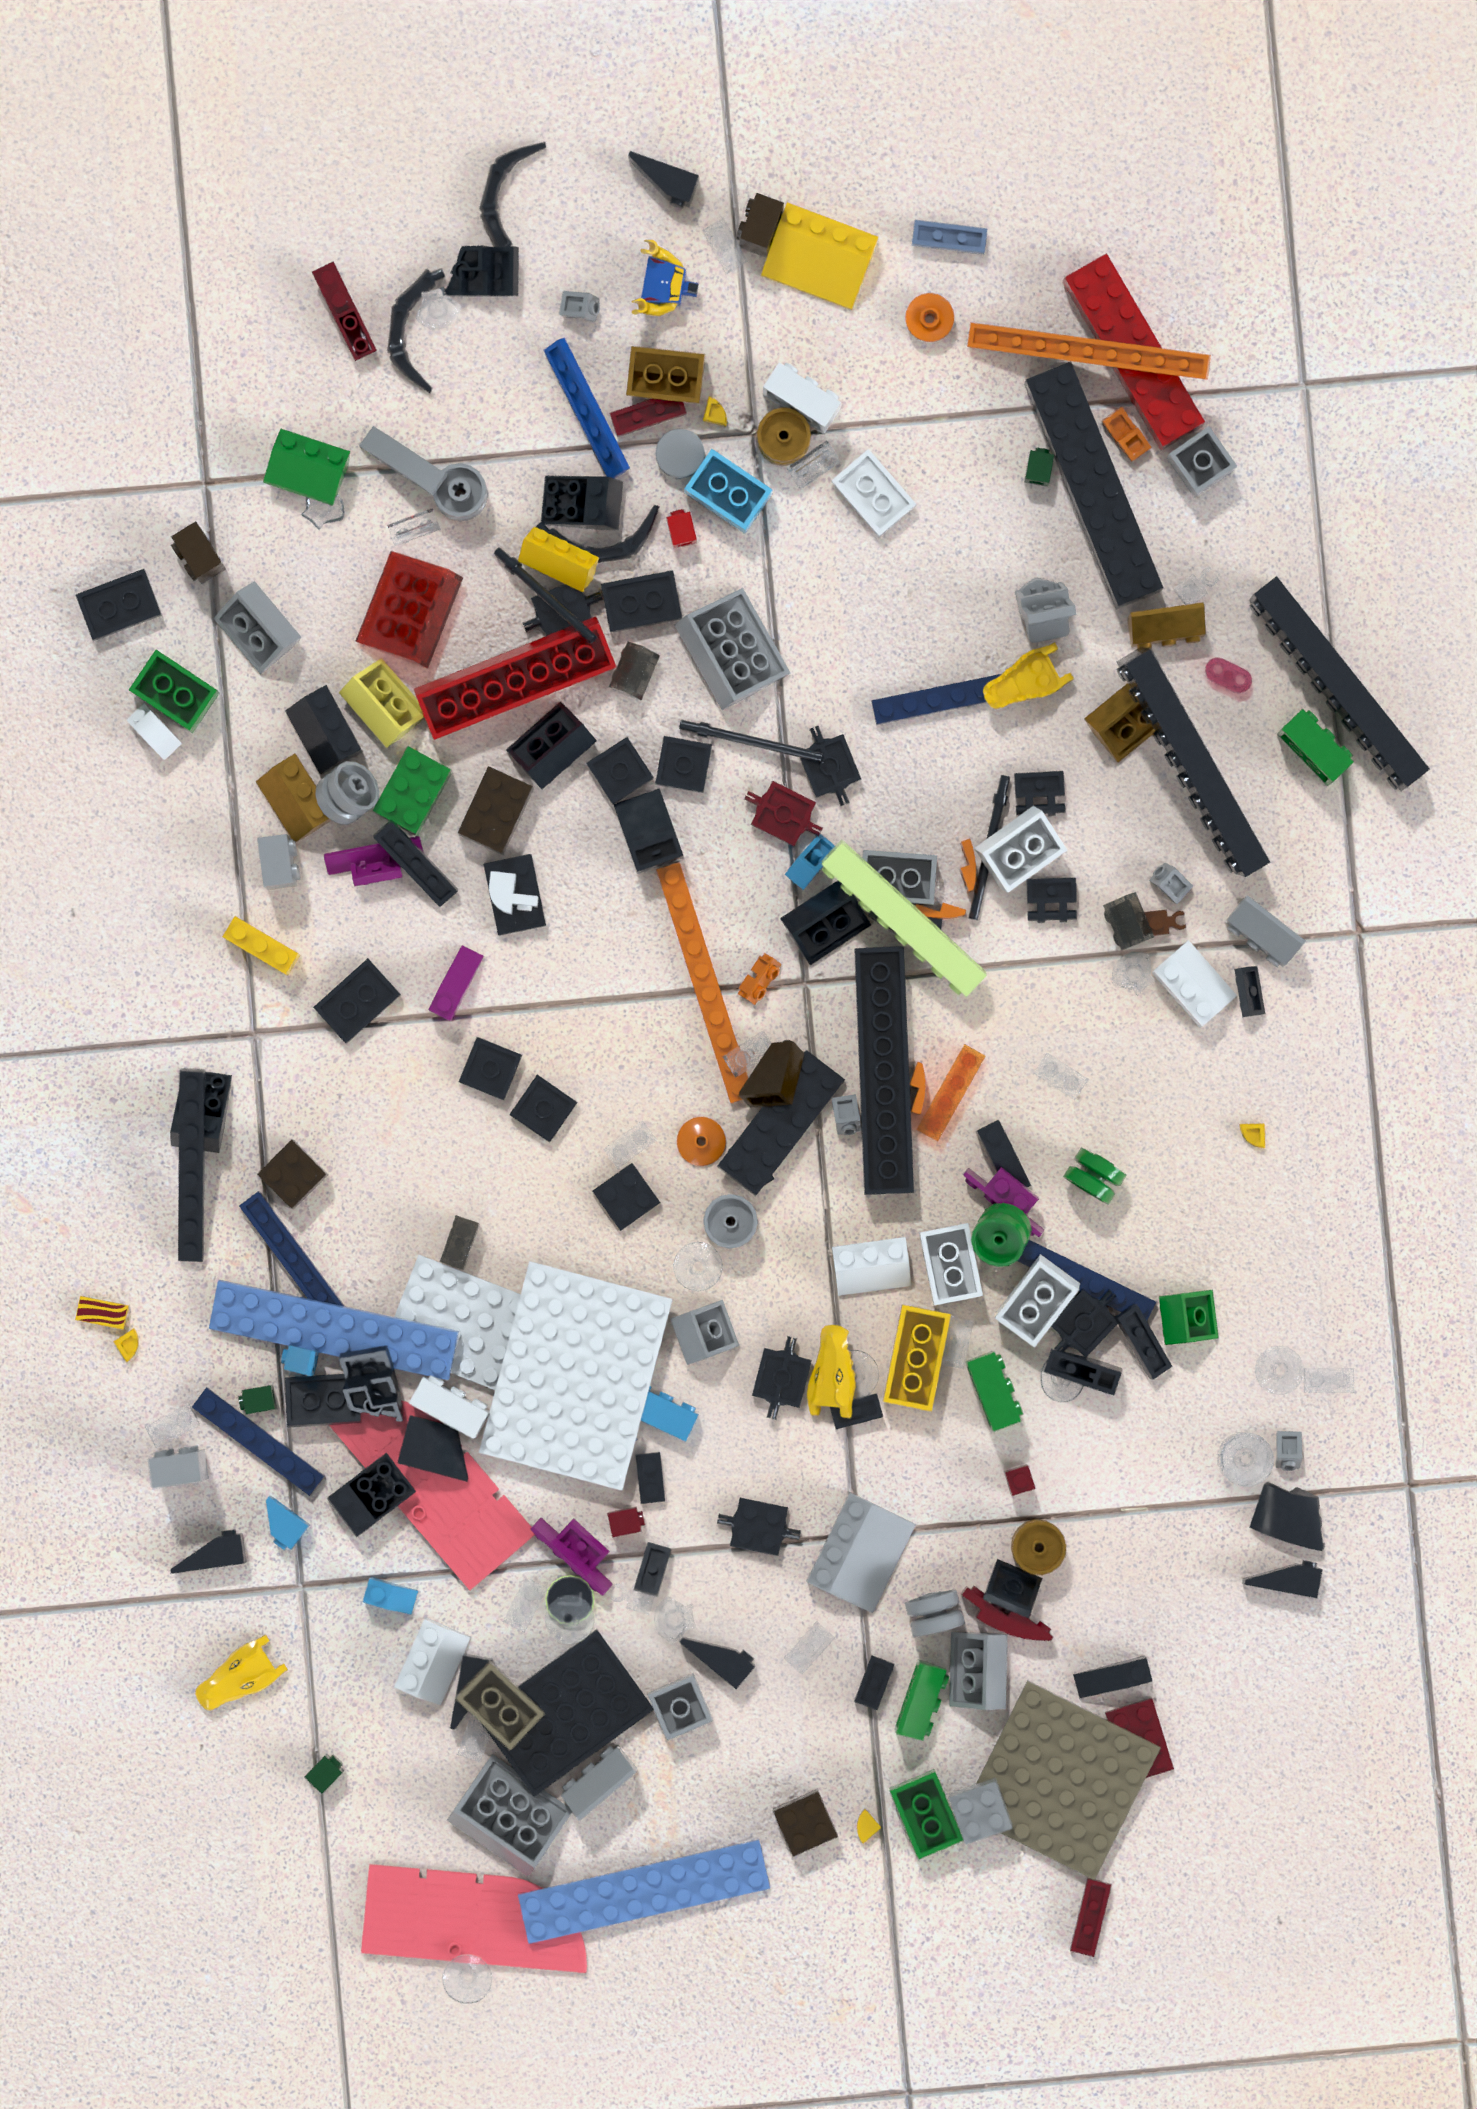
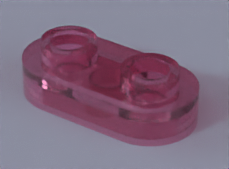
[1205,657,1252,694]

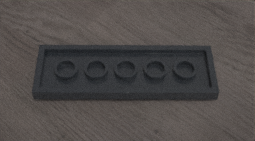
[717,1050,845,1197]

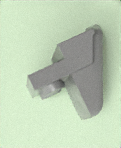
[1015,578,1076,643]

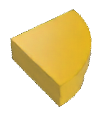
[703,397,727,427]
[1239,1123,1265,1148]
[113,1328,139,1362]
[857,1809,882,1844]

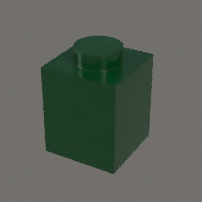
[1024,448,1054,487]
[238,1384,277,1414]
[304,1754,344,1794]

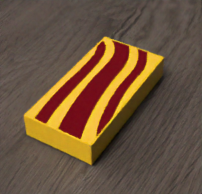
[75,1296,129,1330]

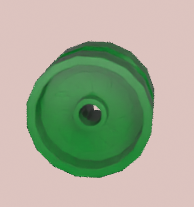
[1063,1147,1127,1205]
[971,1203,1032,1267]

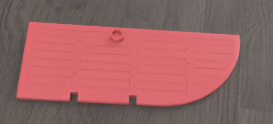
[329,1400,534,1590]
[361,1864,587,1973]

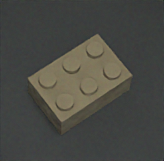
[456,1661,544,1750]

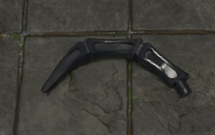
[479,142,546,247]
[387,268,445,394]
[536,505,660,563]

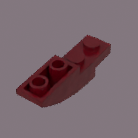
[312,261,377,361]
[961,1585,1053,1641]

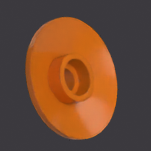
[905,293,954,342]
[677,1117,726,1166]

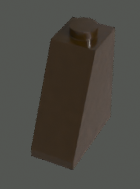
[738,1040,805,1108]

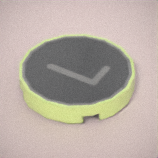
[545,1575,595,1625]

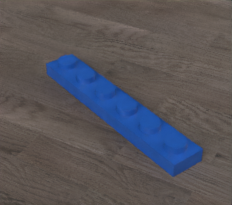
[543,338,630,479]

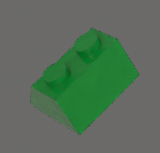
[1159,1290,1219,1345]

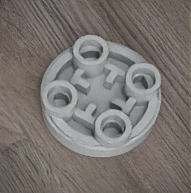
[656,429,705,479]

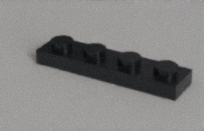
[373,819,458,907]

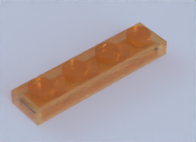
[916,1044,986,1142]

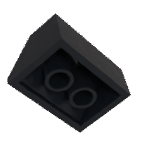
[285,685,363,775]
[506,701,597,789]
[780,880,871,965]

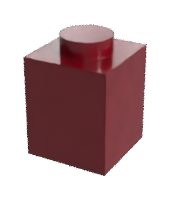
[1003,1464,1036,1496]
[607,1506,645,1538]

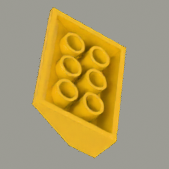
[761,202,879,310]

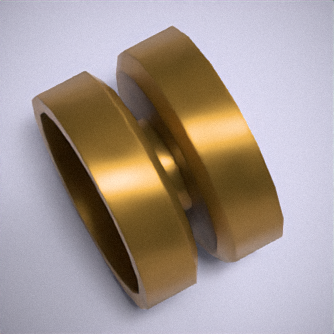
[757,407,811,466]
[1011,1519,1067,1575]

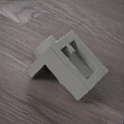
[559,291,600,322]
[1149,863,1193,904]
[832,1094,861,1135]
[1275,1431,1302,1471]

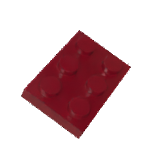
[1105,1698,1174,1778]

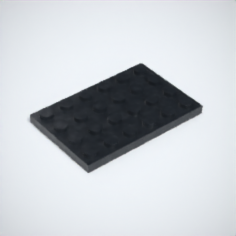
[480,1629,654,1797]

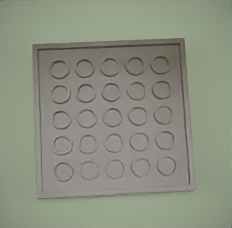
[976,1680,1161,1880]

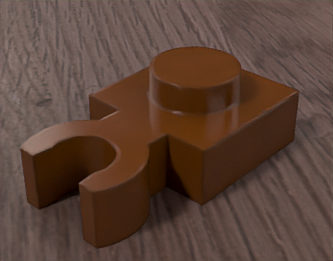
[1142,909,1186,937]

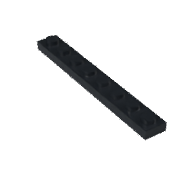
[178,1068,205,1262]

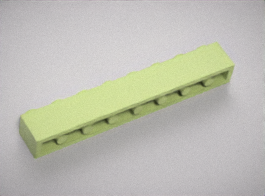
[822,839,987,997]

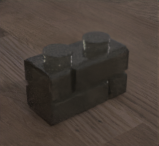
[609,642,660,700]
[1103,892,1154,950]
[440,1215,480,1270]

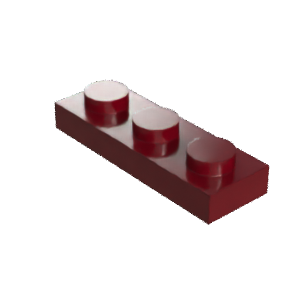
[610,398,687,437]
[1070,1878,1112,1957]

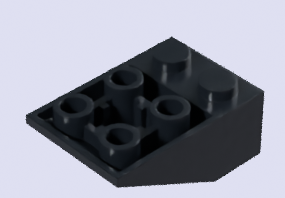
[541,476,623,530]
[613,788,684,874]
[170,1068,232,1153]
[327,1453,416,1538]

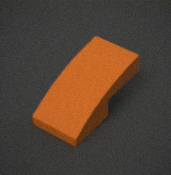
[1101,407,1152,462]
[960,838,976,893]
[915,902,966,919]
[910,1062,925,1115]

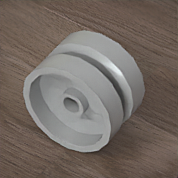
[433,463,488,522]
[315,761,379,825]
[703,1194,758,1248]
[904,1589,965,1637]

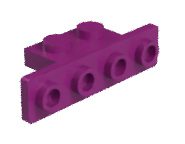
[324,836,424,887]
[963,1167,1044,1237]
[530,1518,613,1596]

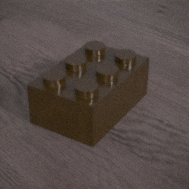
[458,766,534,855]

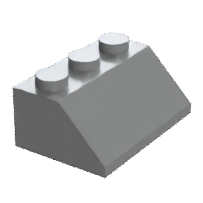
[214,581,302,674]
[1225,895,1306,967]
[949,1632,1008,1710]
[561,1746,637,1821]

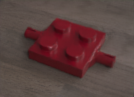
[744,781,823,847]

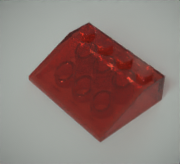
[355,551,463,669]

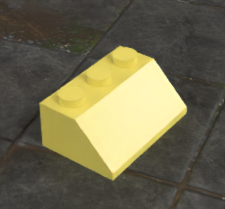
[339,658,425,748]

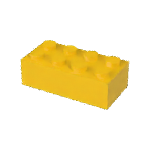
[883,1305,951,1412]

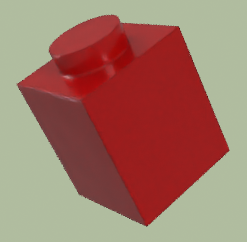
[666,509,697,549]

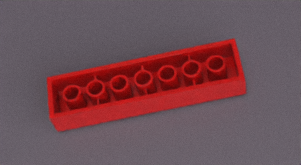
[1063,253,1205,451]
[414,616,617,740]

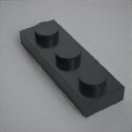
[1114,1304,1173,1380]

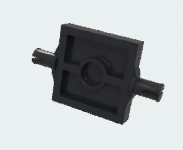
[522,584,603,636]
[799,725,862,807]
[1051,1288,1118,1357]
[752,1336,812,1420]
[717,1498,801,1556]

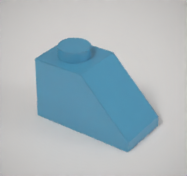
[784,834,835,890]
[281,1345,319,1376]
[266,1495,310,1550]
[363,1577,418,1614]

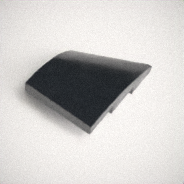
[442,245,519,297]
[339,1345,404,1422]
[397,1415,468,1482]
[1249,1482,1325,1551]

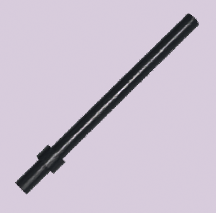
[494,548,597,643]
[679,719,824,762]
[968,775,1010,920]

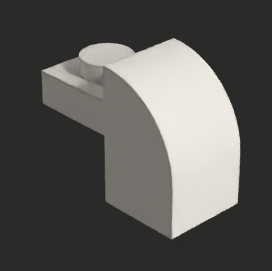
[127,703,182,760]
[489,871,539,915]

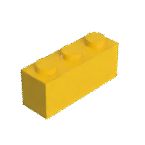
[518,527,599,592]
[222,916,300,976]

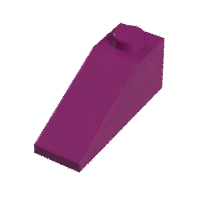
[428,945,484,1022]

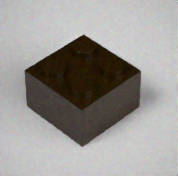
[737,193,784,258]
[171,521,226,584]
[257,1139,329,1209]
[773,1788,838,1857]

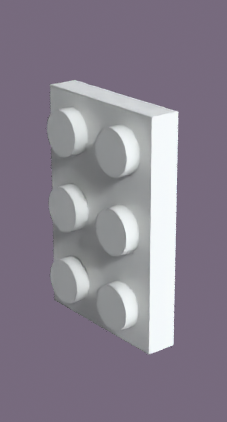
[831,449,916,537]

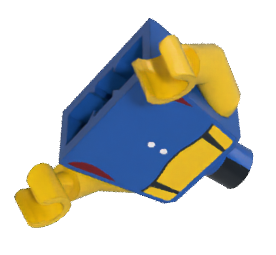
[631,239,699,317]

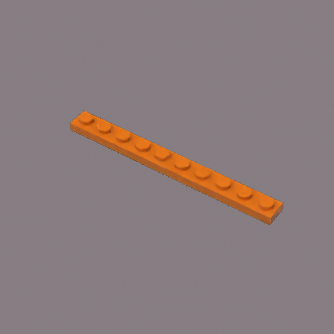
[967,322,1211,380]
[656,862,748,1103]

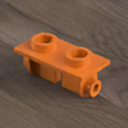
[738,953,782,1005]

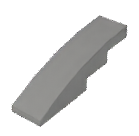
[359,426,447,496]

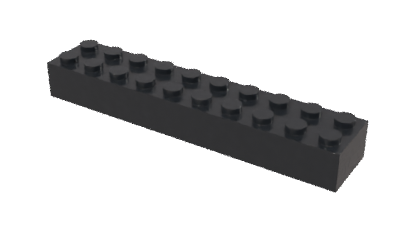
[1024,361,1164,610]
[1249,576,1430,791]
[1116,647,1271,877]
[854,946,914,1195]

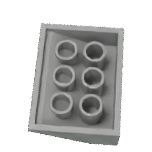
[675,588,790,710]
[806,1492,916,1613]
[447,1754,572,1877]

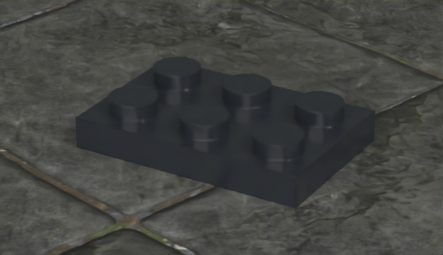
[75,569,162,641]
[601,570,682,633]
[483,854,546,936]
[313,958,401,1044]
[285,1374,362,1428]

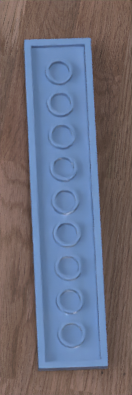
[209,1280,459,1380]
[518,1839,770,1944]

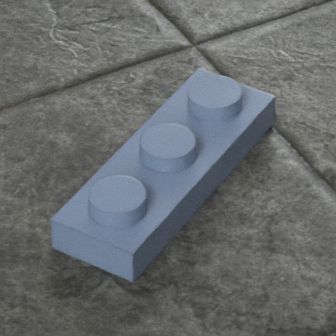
[912,220,987,254]

